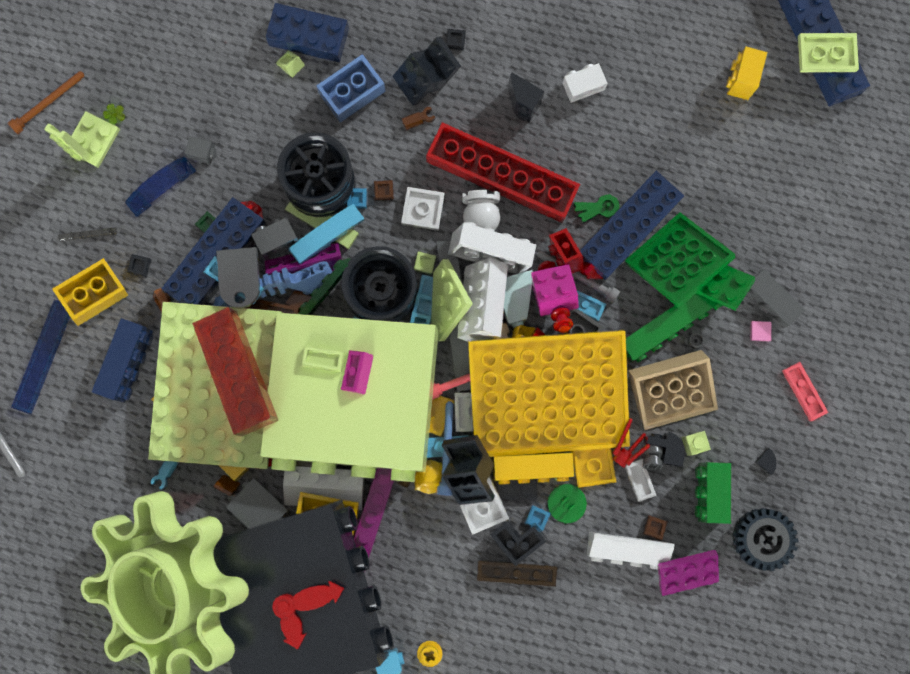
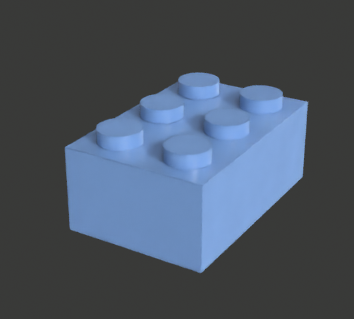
[316,54,385,123]

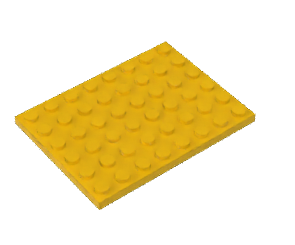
[468,330,630,457]

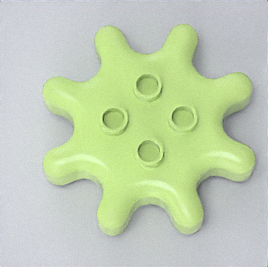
[81,491,249,674]

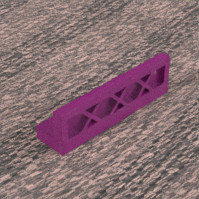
[265,243,342,288]

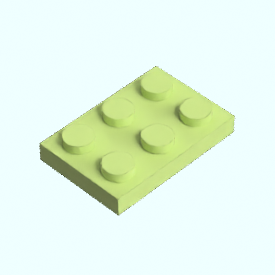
[798,33,859,72]

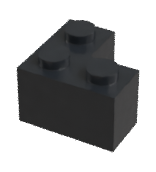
[490,520,547,566]

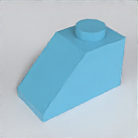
[376,648,405,674]

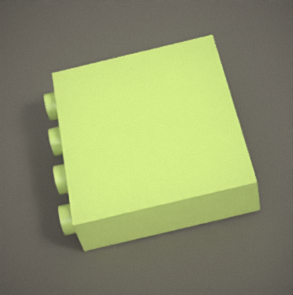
[260,313,439,482]

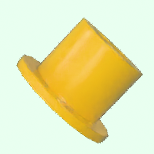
[417,641,442,667]

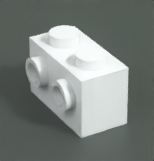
[562,63,607,103]

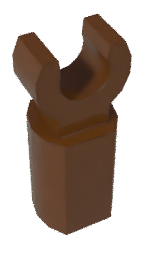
[401,107,435,130]

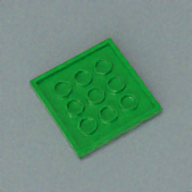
[625,212,736,308]

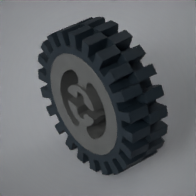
[733,508,799,571]

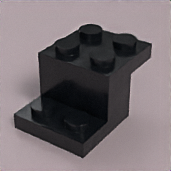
[392,36,461,106]
[442,435,495,505]

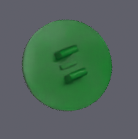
[548,484,587,523]

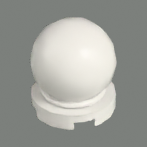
[462,190,500,230]

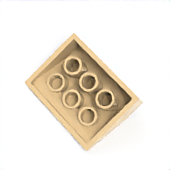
[628,350,718,430]

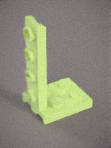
[44,111,120,168]

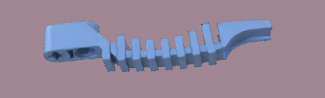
[212,261,332,307]

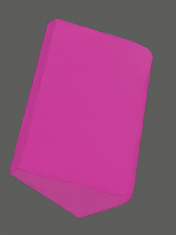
[341,350,373,394]

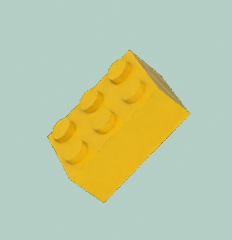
[52,258,128,326]

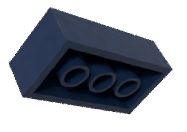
[266,3,349,63]
[92,318,154,403]

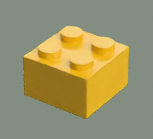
[726,46,768,100]

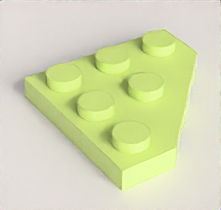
[431,259,473,341]

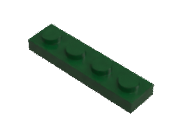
[298,258,350,315]

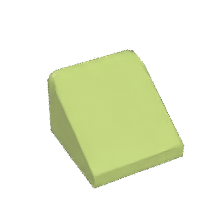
[276,50,305,77]

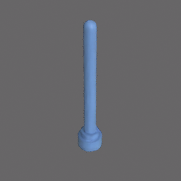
[437,401,453,496]

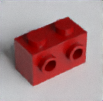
[548,228,584,274]

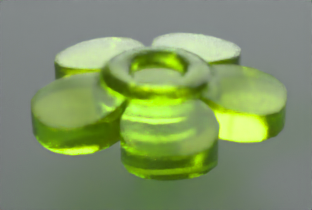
[103,104,125,124]

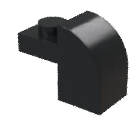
[644,432,685,467]

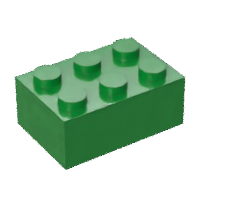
[695,462,731,524]

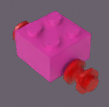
[531,261,579,333]

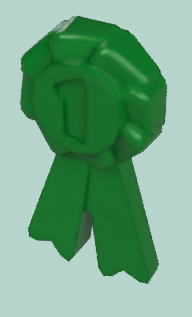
[574,194,620,223]

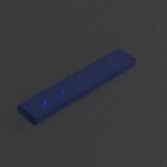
[11,299,70,414]

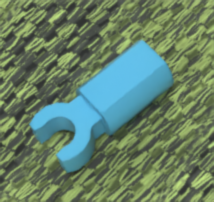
[151,461,179,489]

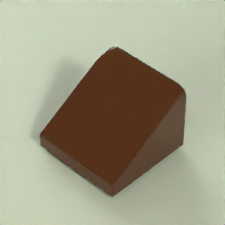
[213,475,240,496]

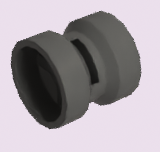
[643,445,663,471]

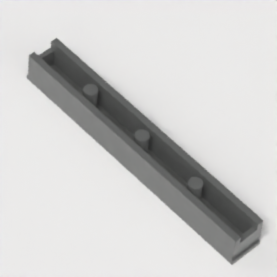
[436,240,471,393]

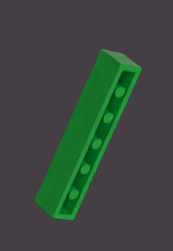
[626,293,723,363]

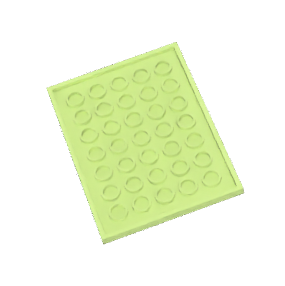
[148,302,282,469]

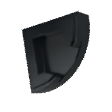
[755,448,777,475]

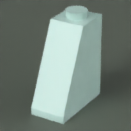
[503,270,533,328]

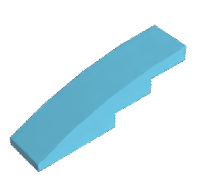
[288,204,364,264]
[410,275,433,325]

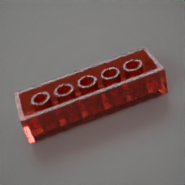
[192,307,278,436]

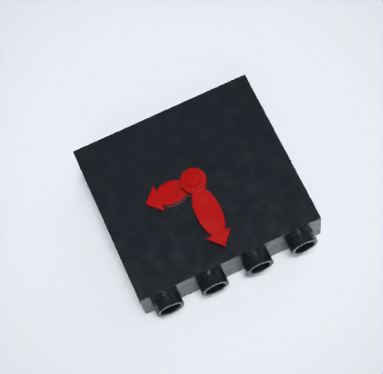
[213,499,394,674]

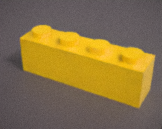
[493,453,574,484]

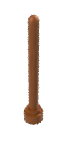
[8,71,84,134]

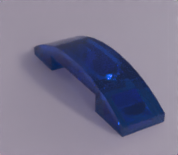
[125,156,196,217]

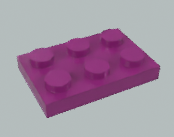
[658,550,719,596]

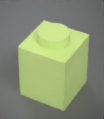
[681,431,711,456]

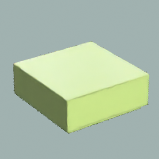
[414,252,436,275]

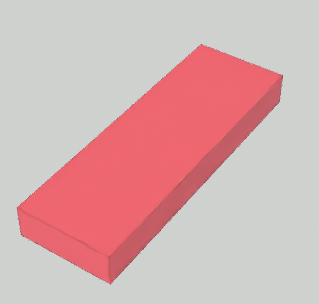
[782,362,829,422]

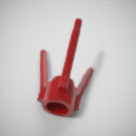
[612,418,650,468]

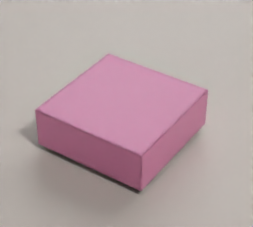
[750,321,771,342]

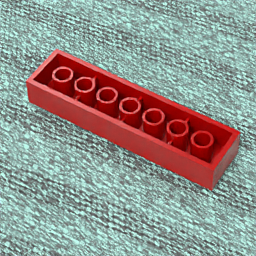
[426,122,580,223]

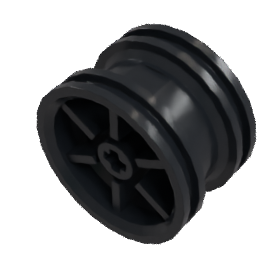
[277,132,356,218]
[341,246,417,322]

